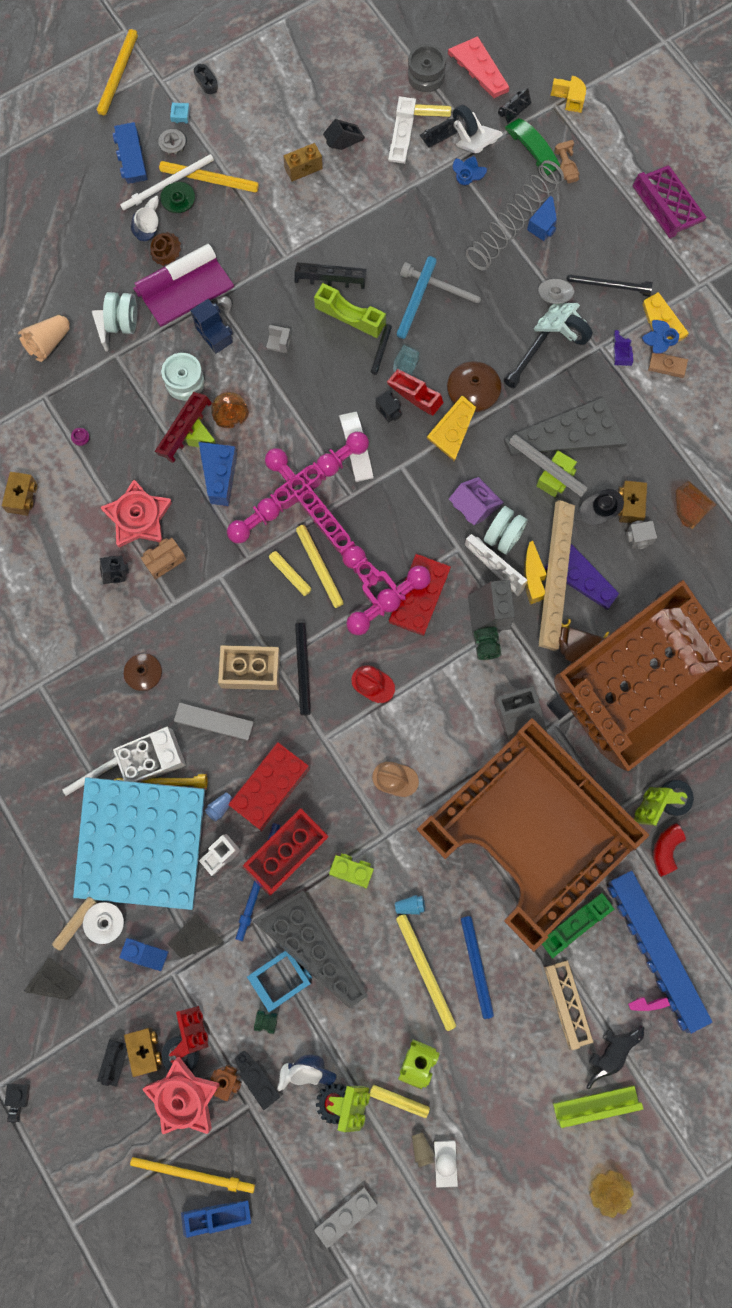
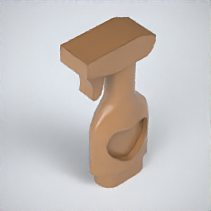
[554,140,580,184]

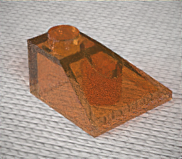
[675,481,717,529]

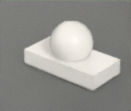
[434,1140,458,1187]

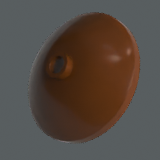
[447,361,501,412]

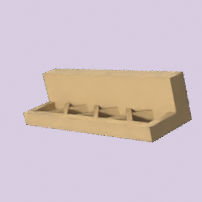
[544,960,593,1050]

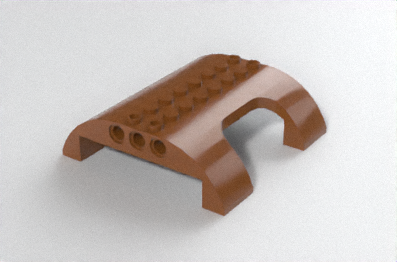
[416,718,649,952]

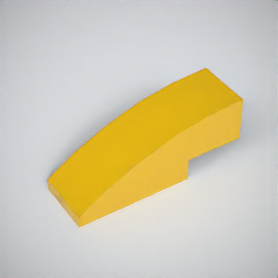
[524,541,547,605]

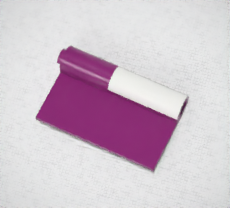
[133,244,234,327]

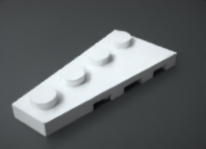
[465,534,527,596]

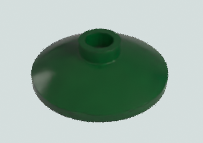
[160,182,195,213]

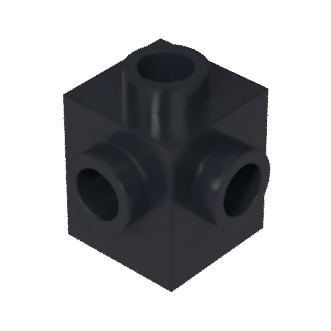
[100,555,129,584]

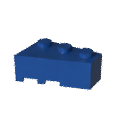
[112,122,148,184]
[199,442,237,506]

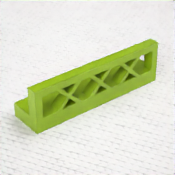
[552,1085,644,1128]

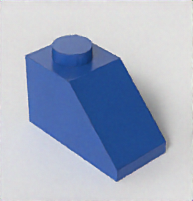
[527,196,557,241]
[119,938,169,971]

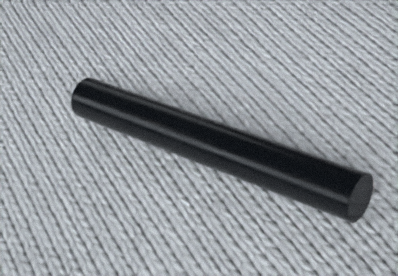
[371,324,392,375]

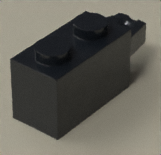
[234,1050,282,1111]

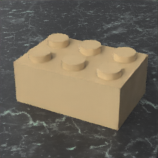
[218,646,280,690]

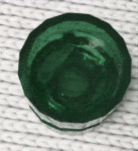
[473,627,502,660]

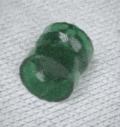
[254,1010,278,1034]

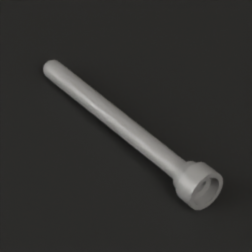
[400,262,481,303]

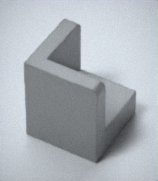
[266,325,291,354]

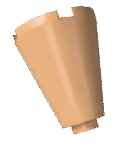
[18,315,70,362]

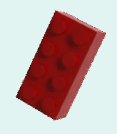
[228,742,310,832]
[242,808,329,896]

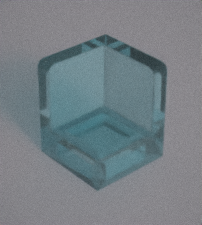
[393,345,420,375]

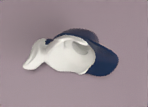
[131,196,159,241]
[277,1054,337,1091]

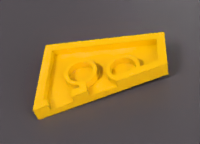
[642,292,689,347]
[427,396,476,461]

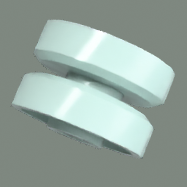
[103,292,137,334]
[161,353,205,401]
[484,506,528,555]

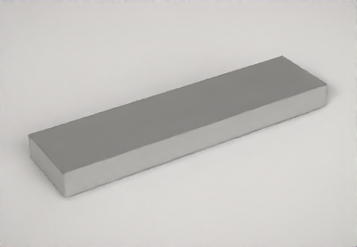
[174,703,254,741]

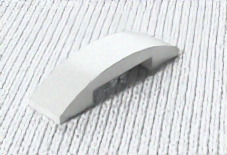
[388,96,416,164]
[339,412,373,482]

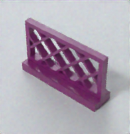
[632,165,707,239]

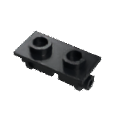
[498,88,531,123]
[420,117,457,148]
[97,1039,127,1087]

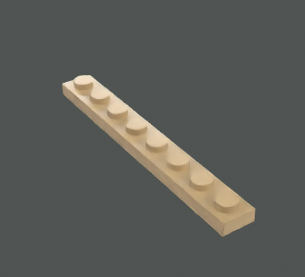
[539,500,575,651]

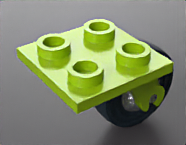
[634,780,694,826]

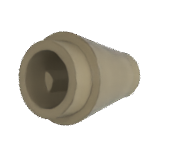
[411,1133,435,1167]

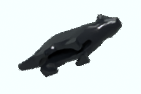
[586,1025,645,1089]

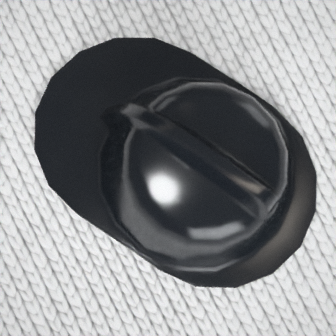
[580,489,624,525]

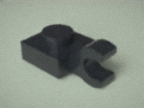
[4,1084,30,1123]

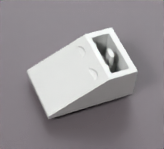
[113,726,186,782]

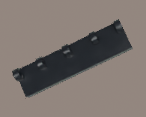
[294,262,367,289]

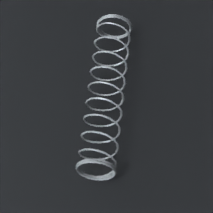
[466,161,564,270]

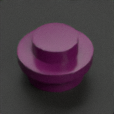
[71,428,90,446]

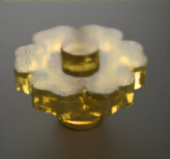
[589,1169,634,1218]

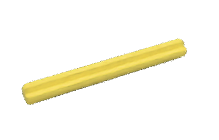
[296,525,343,608]

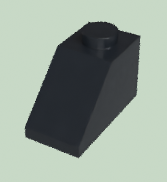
[323,119,365,150]

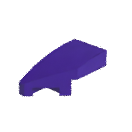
[613,330,633,366]

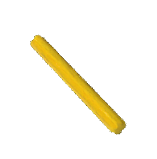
[97,29,138,116]
[159,161,259,193]

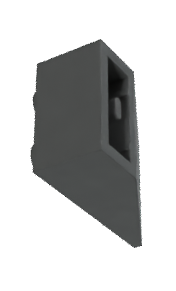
[494,686,547,742]

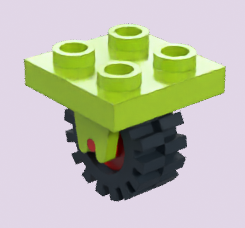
[316,1084,370,1133]

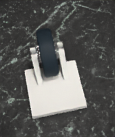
[453,104,503,153]

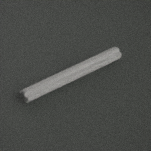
[509,434,588,496]

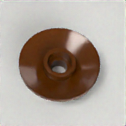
[123,654,162,691]

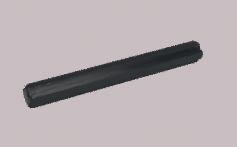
[295,622,311,716]

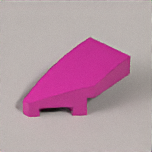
[628,997,670,1011]

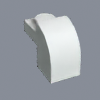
[199,834,240,876]

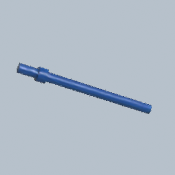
[235,823,281,942]

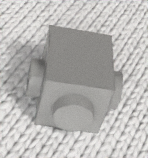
[626,521,657,549]

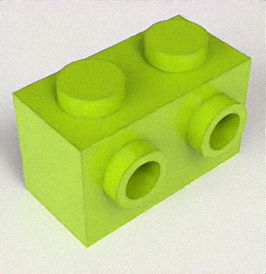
[329,853,374,889]

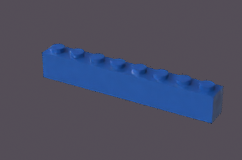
[607,871,713,1034]

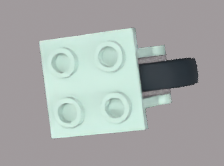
[534,303,593,345]

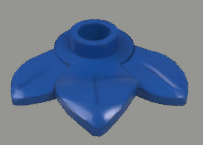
[453,156,487,185]
[642,320,679,354]

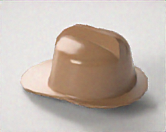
[372,762,419,797]

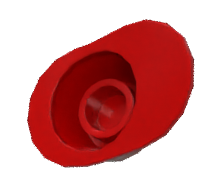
[352,665,395,703]

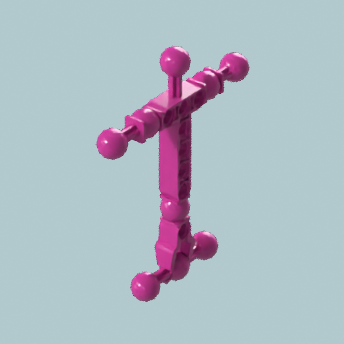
[227,431,431,635]

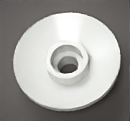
[83,903,124,944]

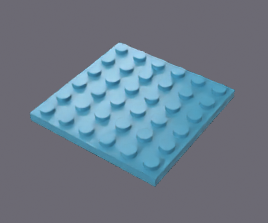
[73,777,205,910]

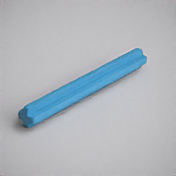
[397,256,437,339]

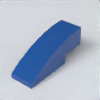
[181,1200,251,1238]

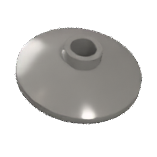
[538,279,574,304]

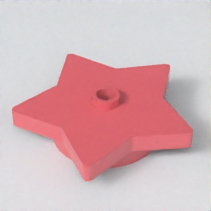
[101,480,172,547]
[143,1057,219,1134]

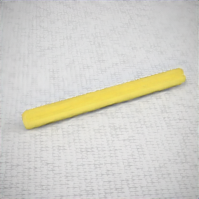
[396,914,456,1031]

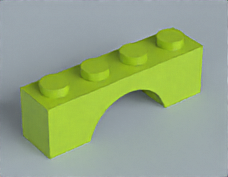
[314,283,386,338]

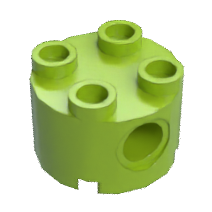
[398,1039,440,1089]

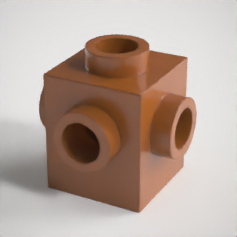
[210,1065,242,1102]

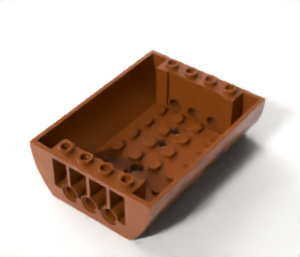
[554,580,732,771]

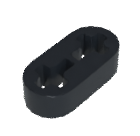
[194,64,218,94]

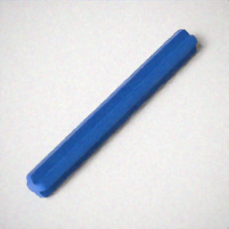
[461,916,494,1019]

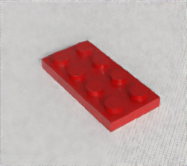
[389,554,451,636]

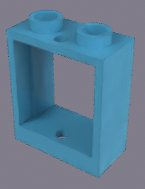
[247,951,312,1012]

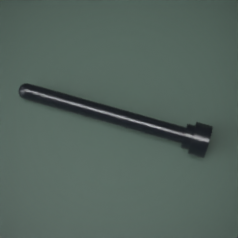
[566,275,653,297]
[504,331,550,389]

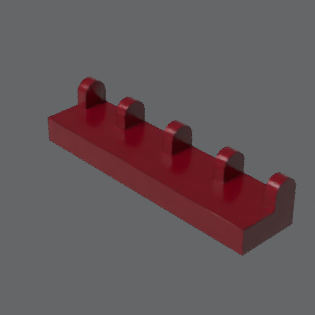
[155,392,212,463]

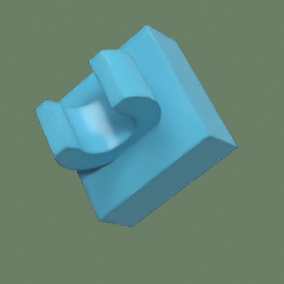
[170,103,190,124]

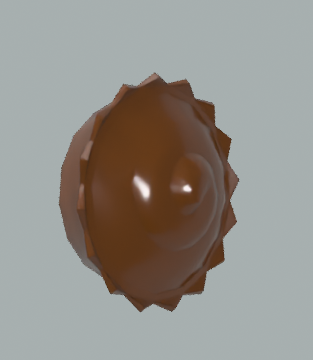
[150,232,181,266]

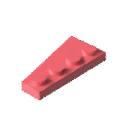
[448,36,509,98]

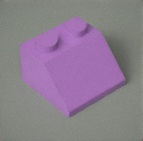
[449,477,504,525]

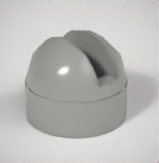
[217,296,232,312]

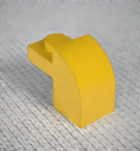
[550,76,586,113]

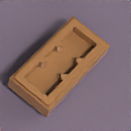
[648,352,688,378]

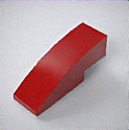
[387,369,444,416]

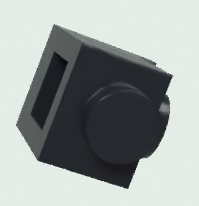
[376,389,402,423]

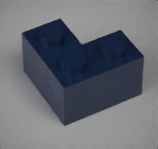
[190,299,233,354]

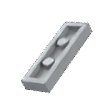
[314,1186,377,1249]

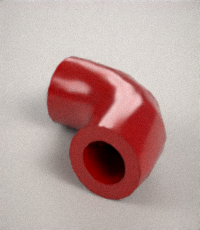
[653,823,686,877]

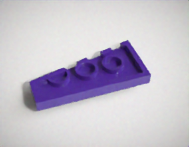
[545,544,619,610]

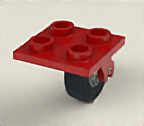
[162,1006,209,1072]

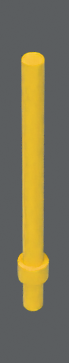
[130,1157,255,1193]

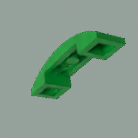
[505,118,560,176]
[541,893,615,958]

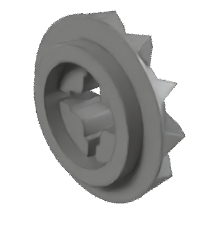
[158,129,186,155]

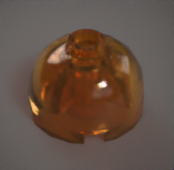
[211,392,249,428]

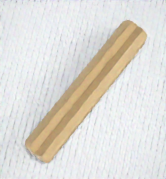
[52,897,97,951]

